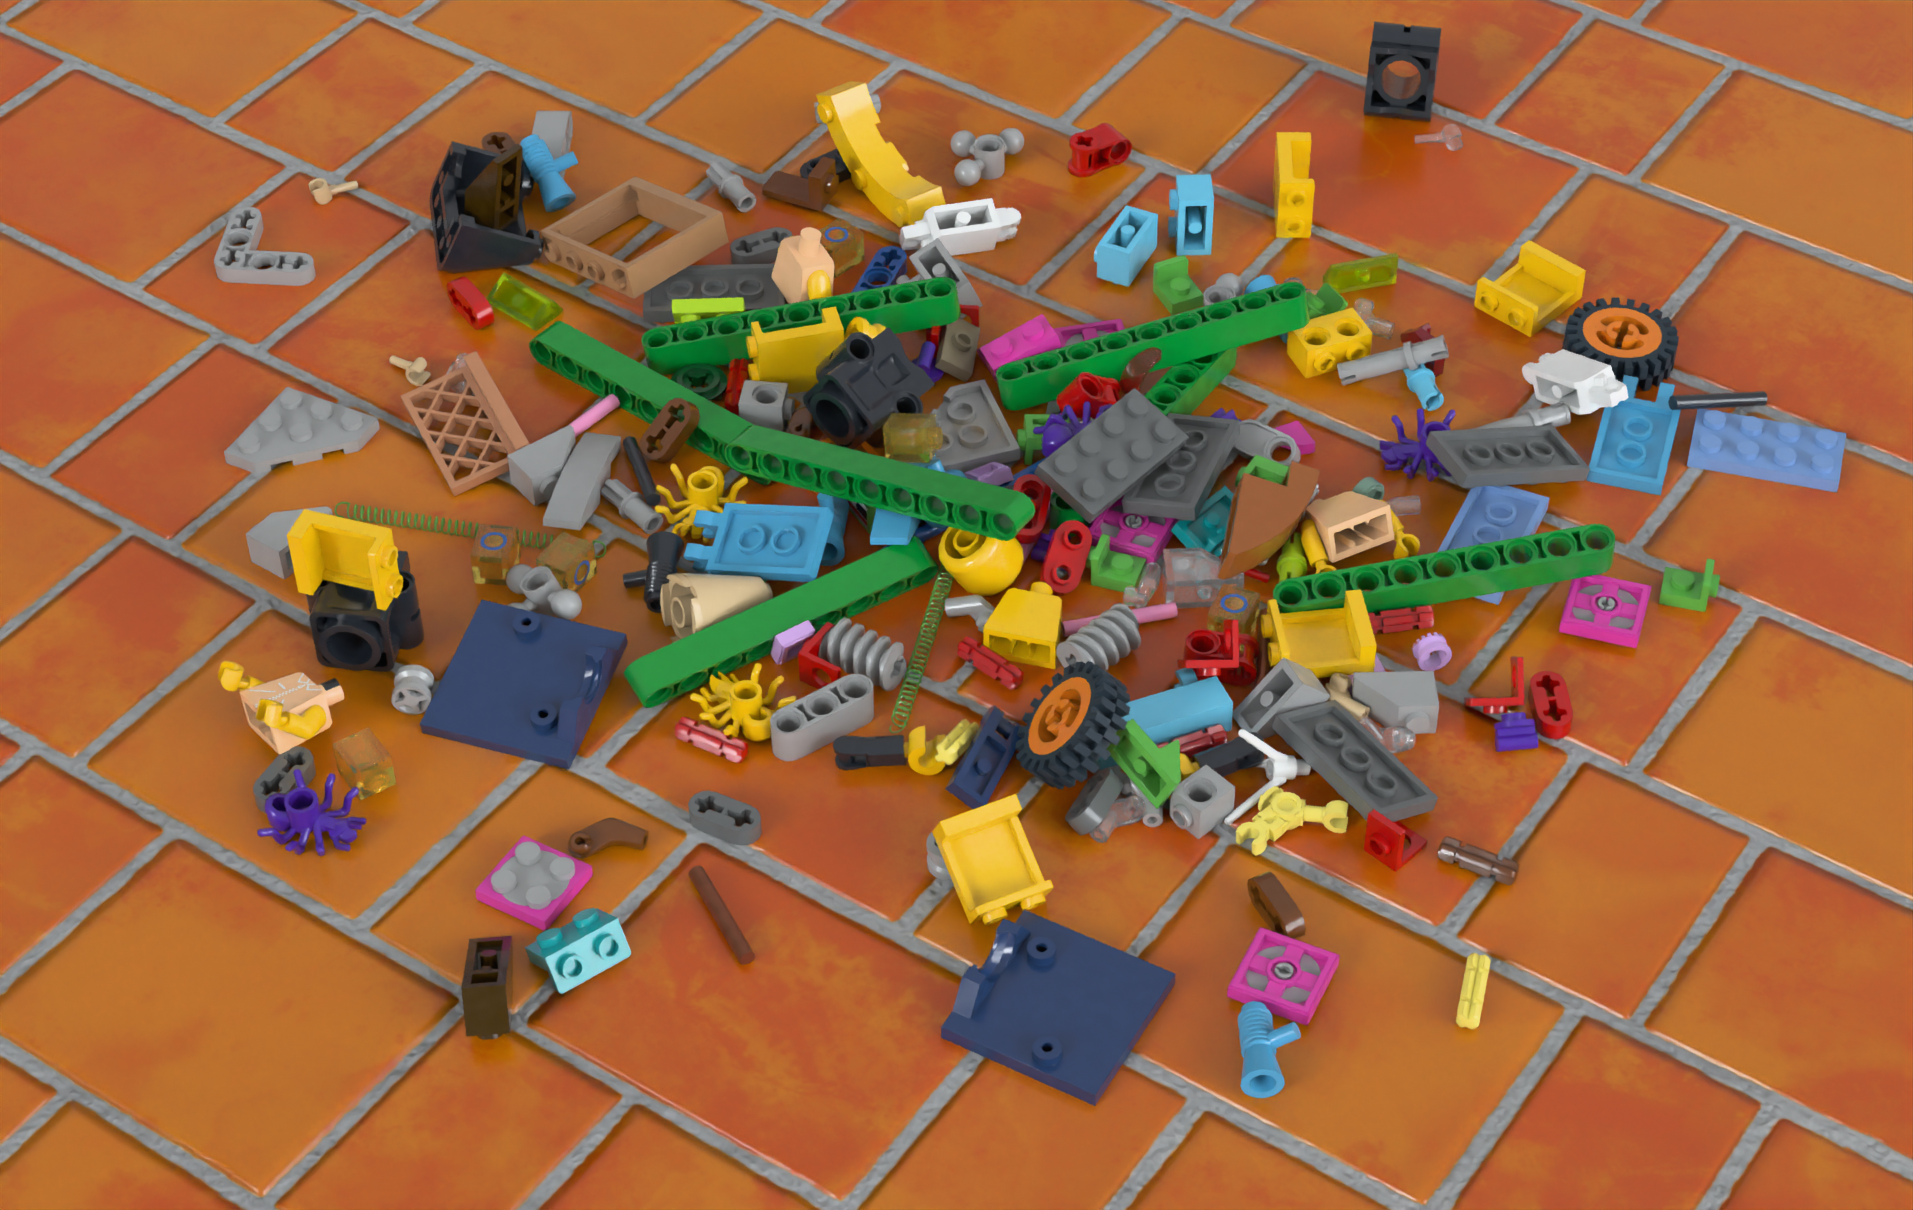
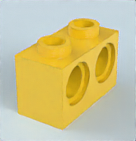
[1286,307,1372,378]

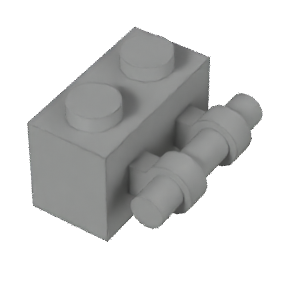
[896,238,983,319]

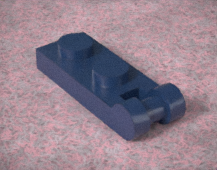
[945,705,1023,809]

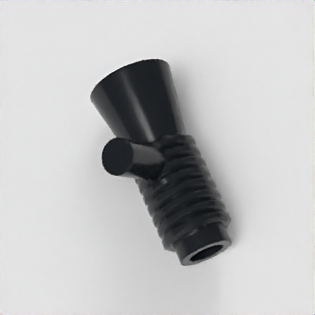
[623,531,684,613]

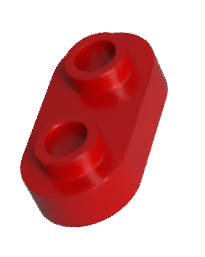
[1013,474,1051,544]
[1040,520,1092,596]

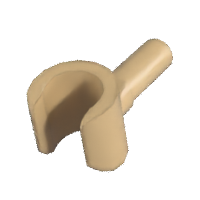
[308,178,358,205]
[389,355,431,386]

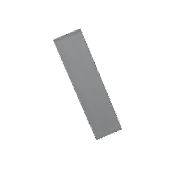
[543,432,621,530]

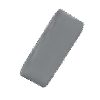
[530,110,573,179]
[770,674,874,761]

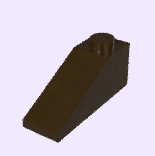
[464,144,523,231]
[461,936,513,1040]

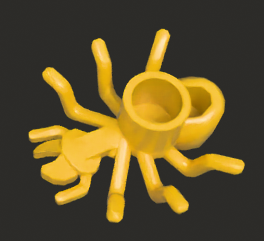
[655,463,749,543]
[690,663,797,742]

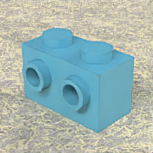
[1168,174,1214,256]
[1094,205,1158,287]

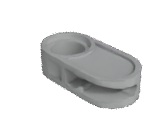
[1234,419,1301,467]

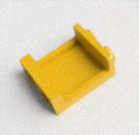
[1273,132,1315,238]
[1474,240,1586,337]
[746,307,844,394]
[287,509,403,611]
[1261,590,1377,678]
[932,794,1054,925]

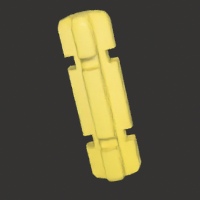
[935,719,979,765]
[1456,953,1491,1029]

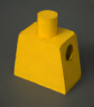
[983,582,1062,669]

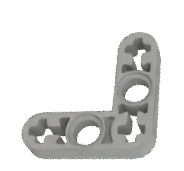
[214,207,316,286]

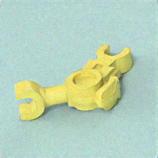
[1236,786,1348,856]

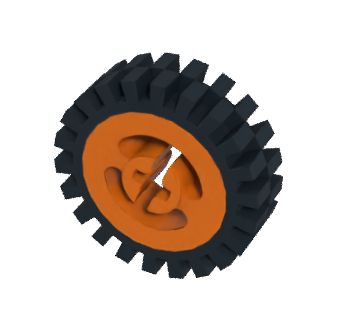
[1562,298,1679,393]
[1015,661,1130,789]

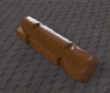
[1438,836,1519,885]

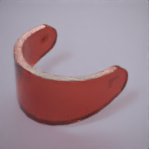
[1120,347,1162,396]

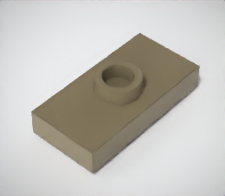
[935,318,980,382]

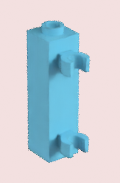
[1097,668,1233,770]

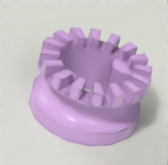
[1412,632,1452,671]

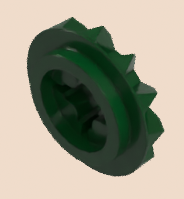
[670,363,727,401]

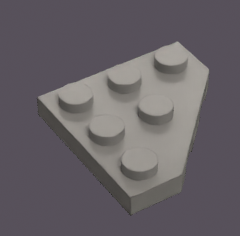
[906,379,1020,473]
[224,387,380,474]

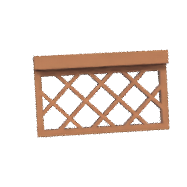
[400,351,530,496]

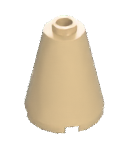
[660,573,773,643]

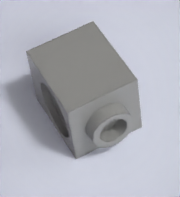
[738,380,795,432]
[1170,765,1235,839]

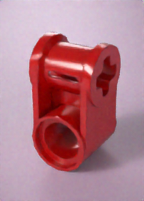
[1068,123,1132,177]
[1057,372,1121,422]
[1182,629,1260,686]

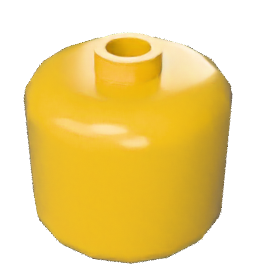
[938,527,1024,596]

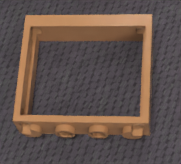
[541,176,729,299]

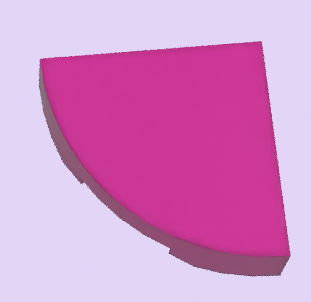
[1274,420,1315,454]

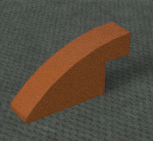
[1217,461,1320,580]

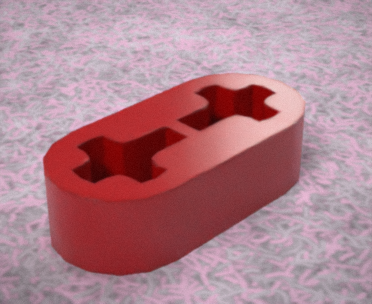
[446,276,494,330]
[1528,671,1573,739]

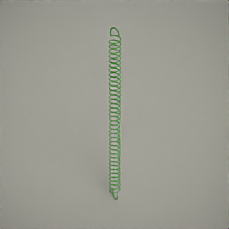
[334,502,606,558]
[889,563,954,733]

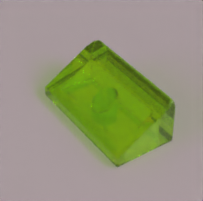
[1322,253,1399,293]
[486,272,563,331]

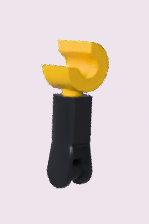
[833,725,945,775]
[1169,732,1264,800]

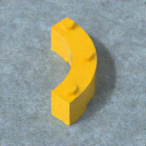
[816,81,946,228]

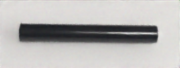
[1668,391,1768,410]
[623,436,661,506]

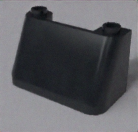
[430,141,544,274]

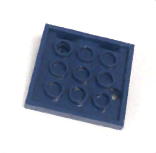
[419,600,628,769]
[941,910,1175,1106]

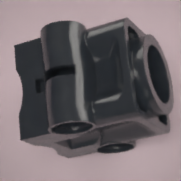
[1364,22,1441,122]
[803,327,935,450]
[306,551,424,672]

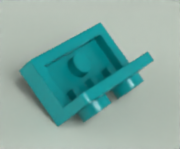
[1171,486,1234,564]
[525,908,631,994]

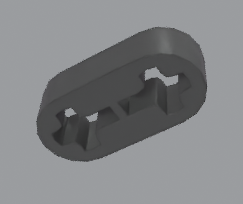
[730,227,793,264]
[253,746,316,813]
[1065,767,1124,836]
[688,791,762,846]

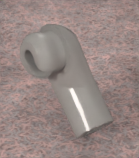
[945,594,995,633]
[1121,777,1163,827]

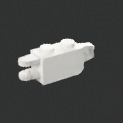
[899,198,1022,256]
[1521,349,1629,415]

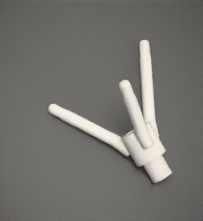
[1224,729,1311,825]

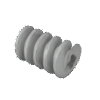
[1056,603,1141,671]
[818,617,906,691]

